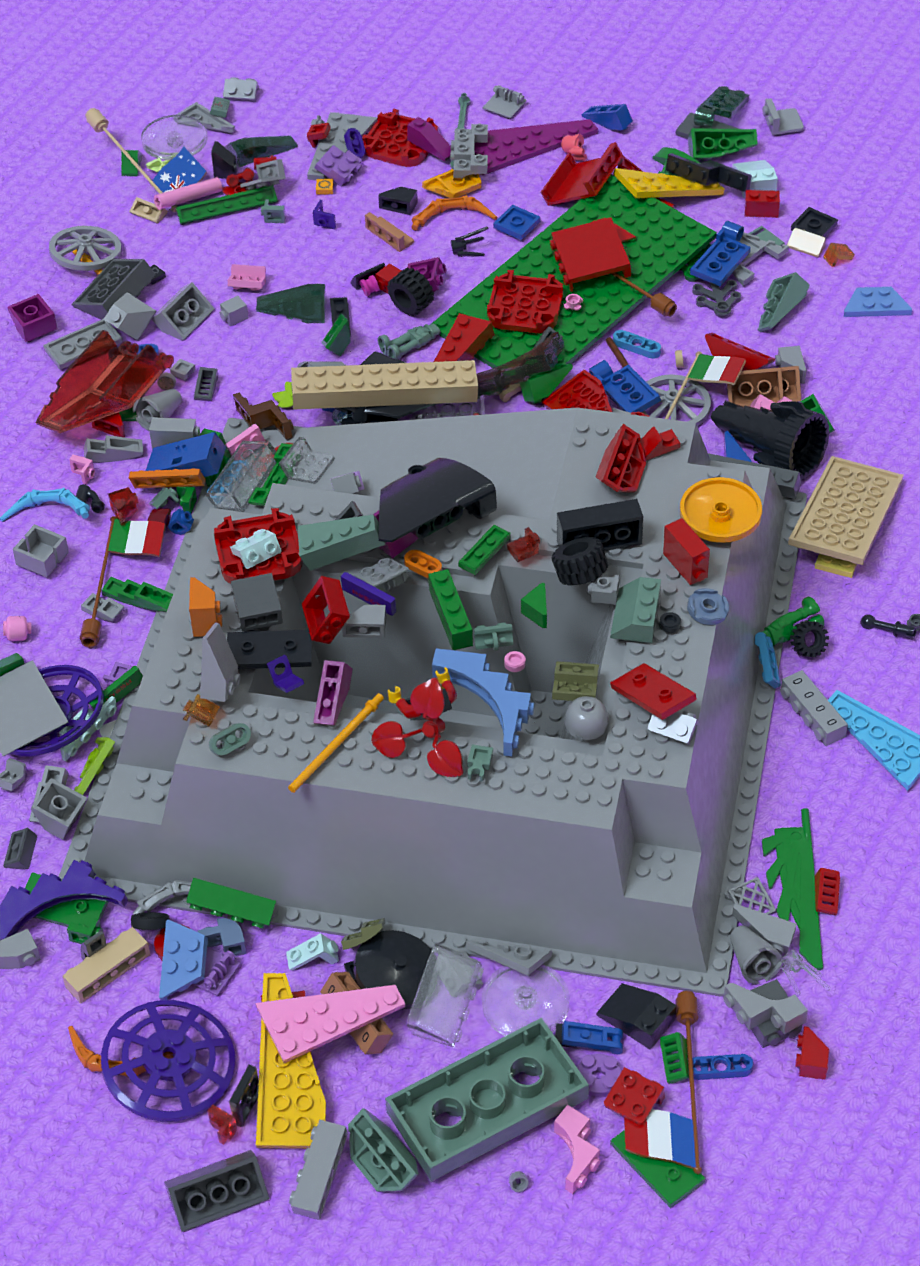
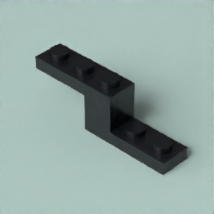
[665,153,752,192]

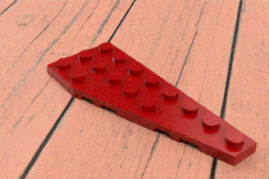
[542,370,613,412]

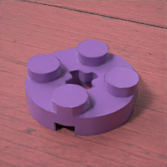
[577,1054,621,1097]

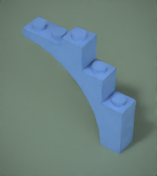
[432,648,534,757]

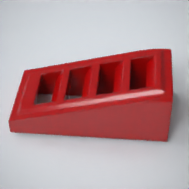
[815,868,840,915]

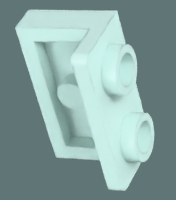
[230,529,281,569]

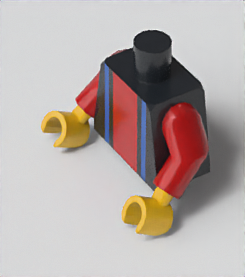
[388,667,457,720]

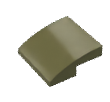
[552,661,599,701]
[341,918,386,950]

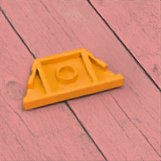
[422,169,481,198]

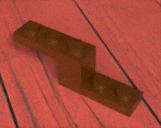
[233,392,294,439]

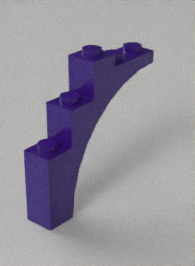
[0,860,128,940]

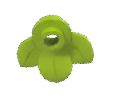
[272,382,293,408]

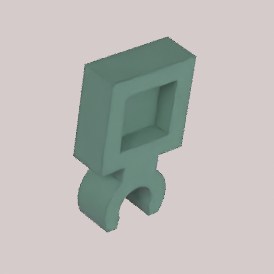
[467,745,493,782]

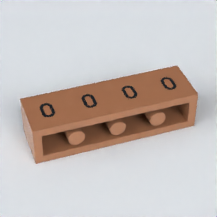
[320,972,393,1055]

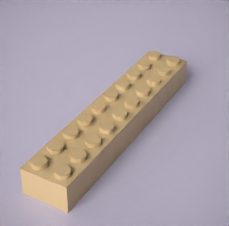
[291,360,478,410]

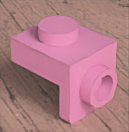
[69,454,95,485]

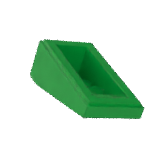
[660,1032,689,1084]

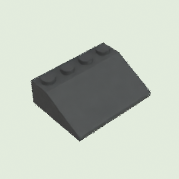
[71,259,155,320]

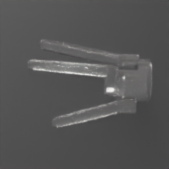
[781,950,831,996]

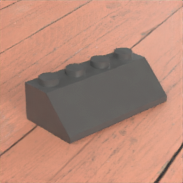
[164,1150,269,1232]

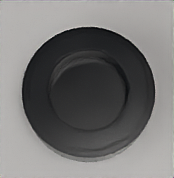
[660,612,681,633]

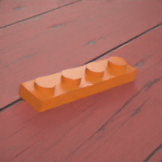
[128,468,206,489]

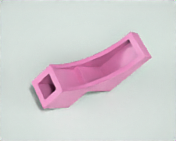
[554,1105,601,1194]

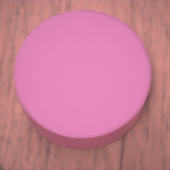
[504,651,526,672]

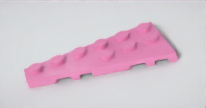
[255,985,405,1063]

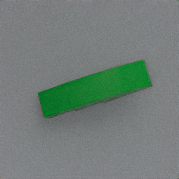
[101,577,173,612]

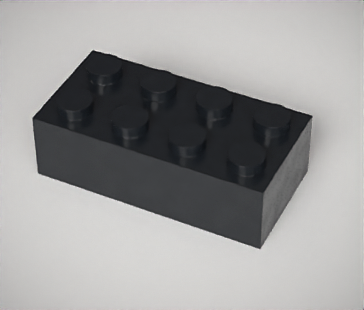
[557,499,644,551]

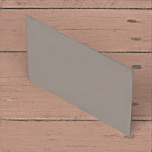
[0,660,68,757]

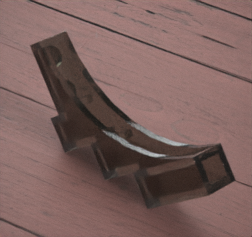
[477,332,564,398]

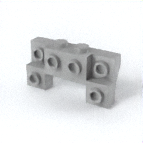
[451,124,488,178]

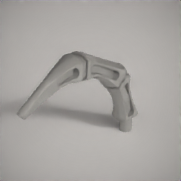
[132,879,239,925]

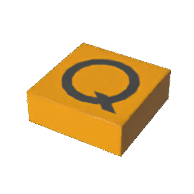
[316,179,333,195]

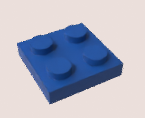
[493,204,541,241]

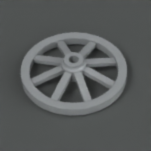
[49,226,121,271]
[635,375,711,427]

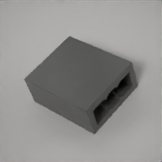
[231,573,283,631]
[750,979,803,1048]

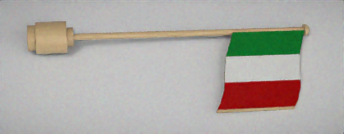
[665,351,746,419]

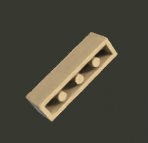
[62,927,150,1004]

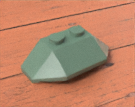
[348,1108,418,1192]

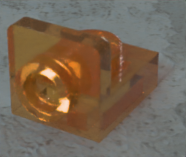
[823,243,855,266]
[183,694,220,726]

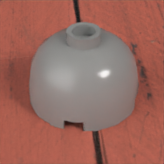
[565,696,608,740]

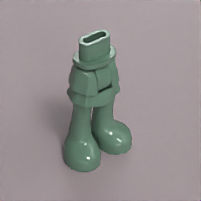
[378,324,441,360]

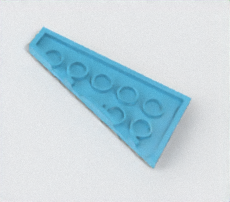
[828,690,920,791]

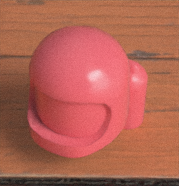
[561,134,587,161]

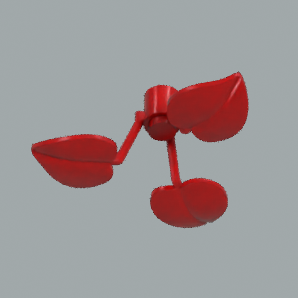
[371,677,464,777]

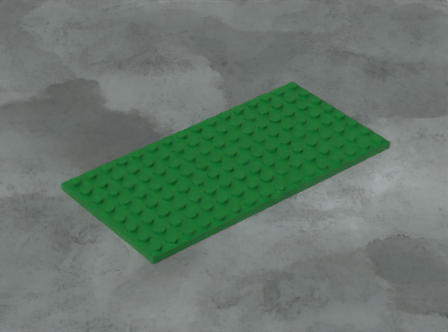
[430,174,717,379]

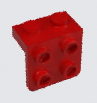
[604,1067,665,1125]

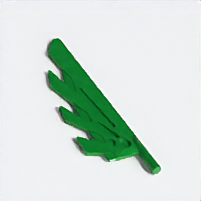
[762,808,823,970]

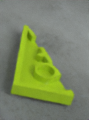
[74,737,115,795]

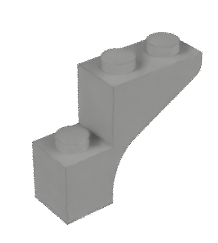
[723,983,808,1034]

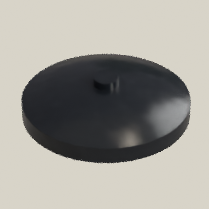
[353,930,440,1009]

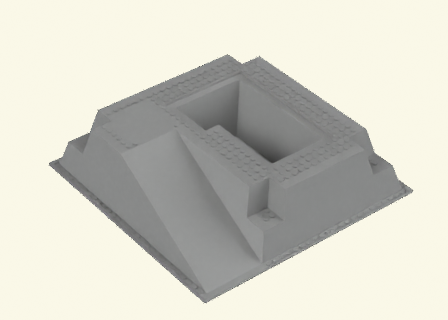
[59,408,807,997]

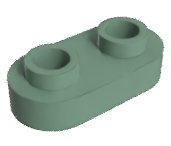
[209,723,251,755]

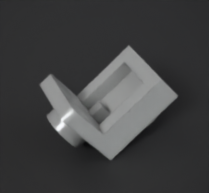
[0,758,26,791]

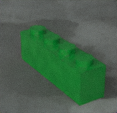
[428,569,473,651]
[186,877,276,929]

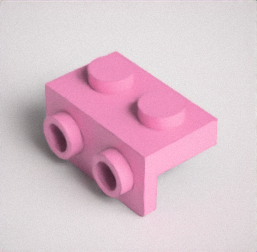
[228,264,266,291]
[225,424,266,461]

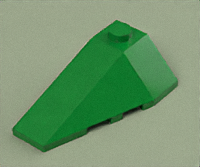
[688,128,758,160]

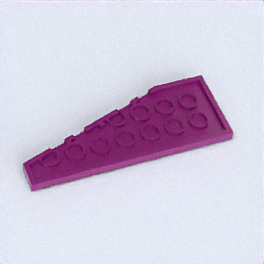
[474,119,598,175]

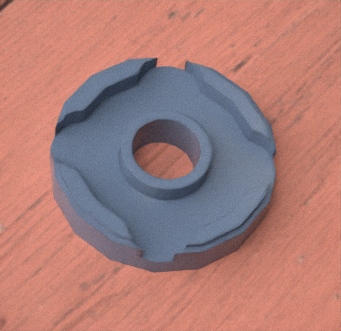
[687,588,729,625]

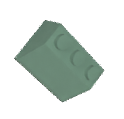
[610,577,661,643]

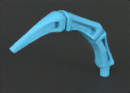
[0,488,90,522]

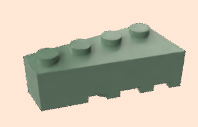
[298,514,385,571]

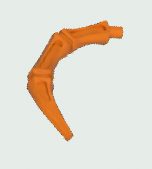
[411,195,498,230]
[68,1026,173,1077]

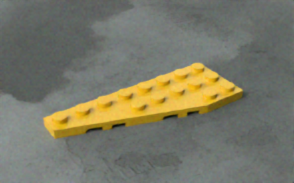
[256,973,326,1149]

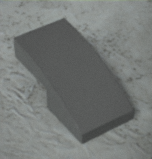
[81,931,106,960]

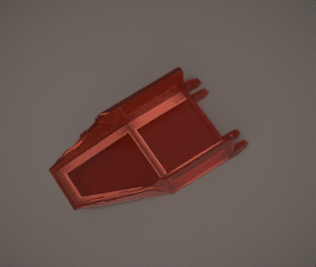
[35,330,175,433]

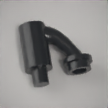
[76,484,105,513]

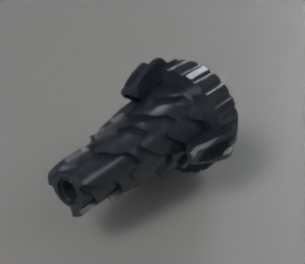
[711,400,829,480]

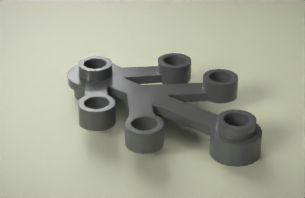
[692,267,741,317]

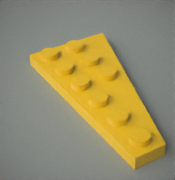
[613,168,725,198]

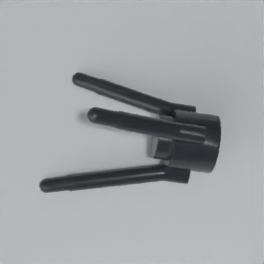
[451,226,488,256]

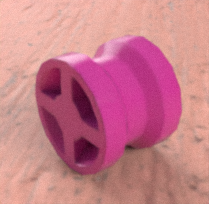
[360,275,380,296]

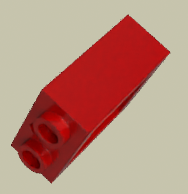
[302,576,350,644]

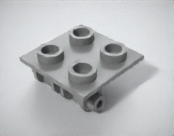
[483,85,527,119]
[354,558,409,592]

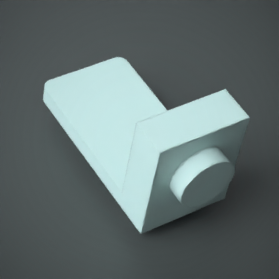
[286,933,339,971]

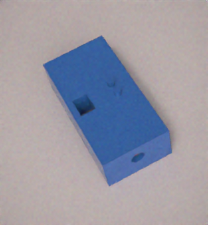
[145,432,226,489]

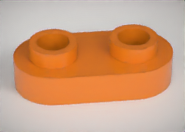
[404,550,442,578]

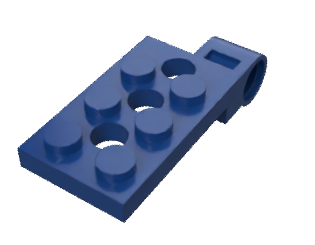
[690,221,751,286]
[588,360,661,413]

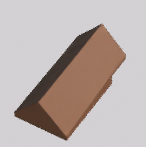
[727,366,801,407]

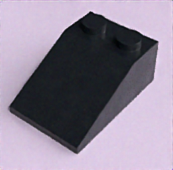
[596,983,677,1049]

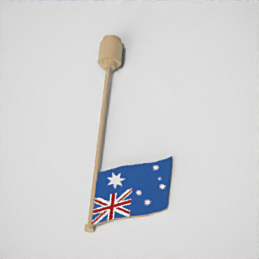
[85,108,207,212]

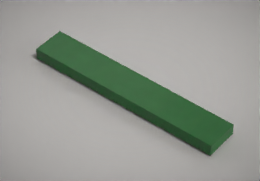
[176,185,278,225]

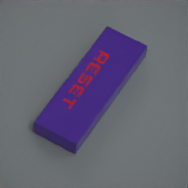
[341,572,397,616]

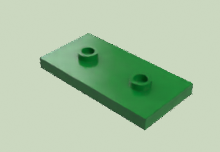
[25,872,108,928]
[610,1130,706,1208]

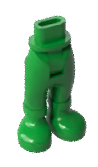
[762,596,824,646]

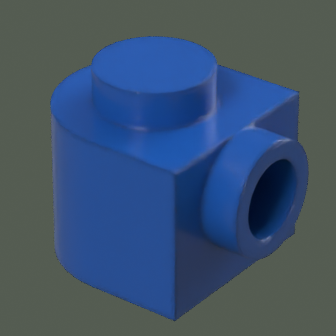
[168,508,194,535]

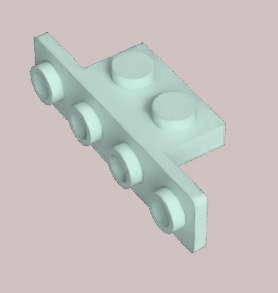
[59,696,117,761]

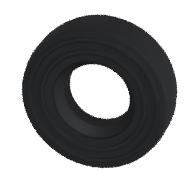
[131,912,170,930]

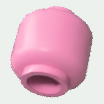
[3,616,31,641]

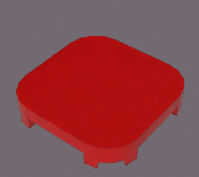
[362,109,438,167]
[487,270,563,333]
[214,508,303,584]

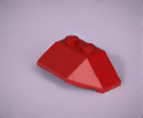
[705,333,775,371]
[595,424,646,493]

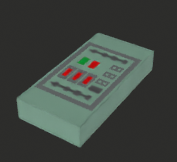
[210,97,230,118]

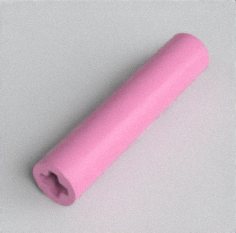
[154,177,222,210]

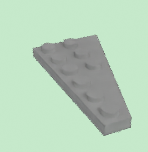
[307,112,378,180]

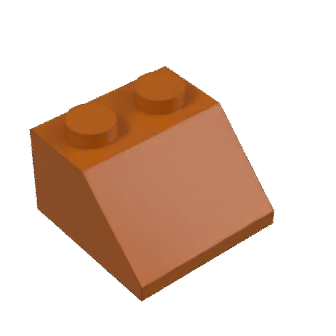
[189,577,223,637]

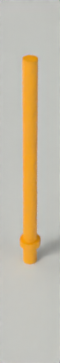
[288,693,384,793]

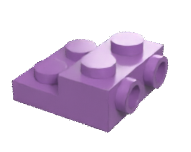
[315,145,362,187]

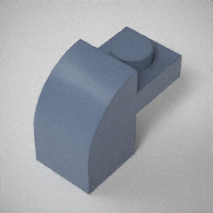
[197,918,246,956]

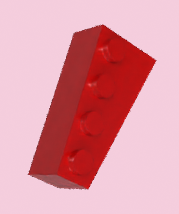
[433,313,495,362]

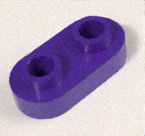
[344,128,365,159]

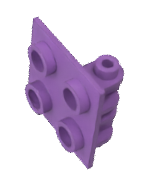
[193,947,241,996]

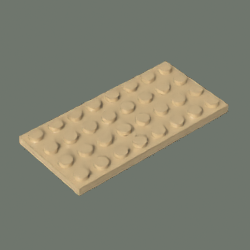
[788,456,904,565]

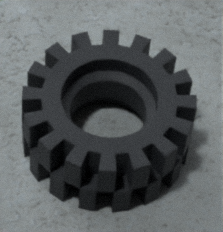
[790,621,829,657]

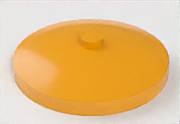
[680,477,762,543]

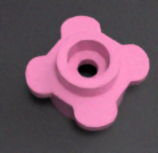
[564,294,583,310]

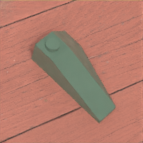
[758,272,810,332]

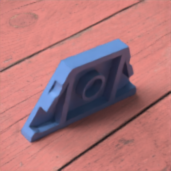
[843,287,912,317]
[159,920,208,1000]

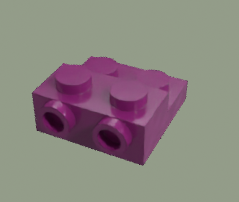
[407,257,447,292]

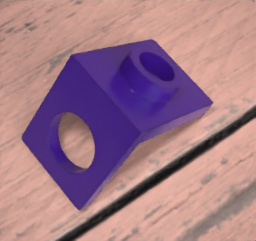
[313,200,336,229]
[267,655,305,693]

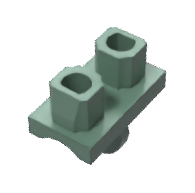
[474,622,514,651]

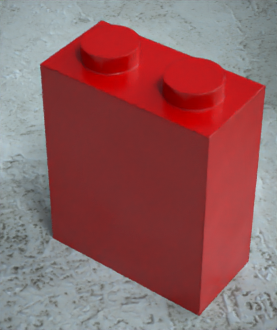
[663,518,710,585]

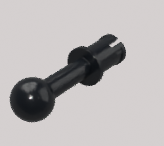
[860,614,917,639]

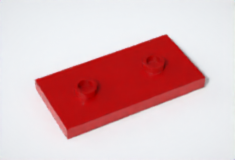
[610,663,697,720]

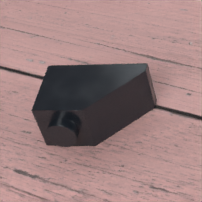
[211,141,239,179]
[378,186,418,215]

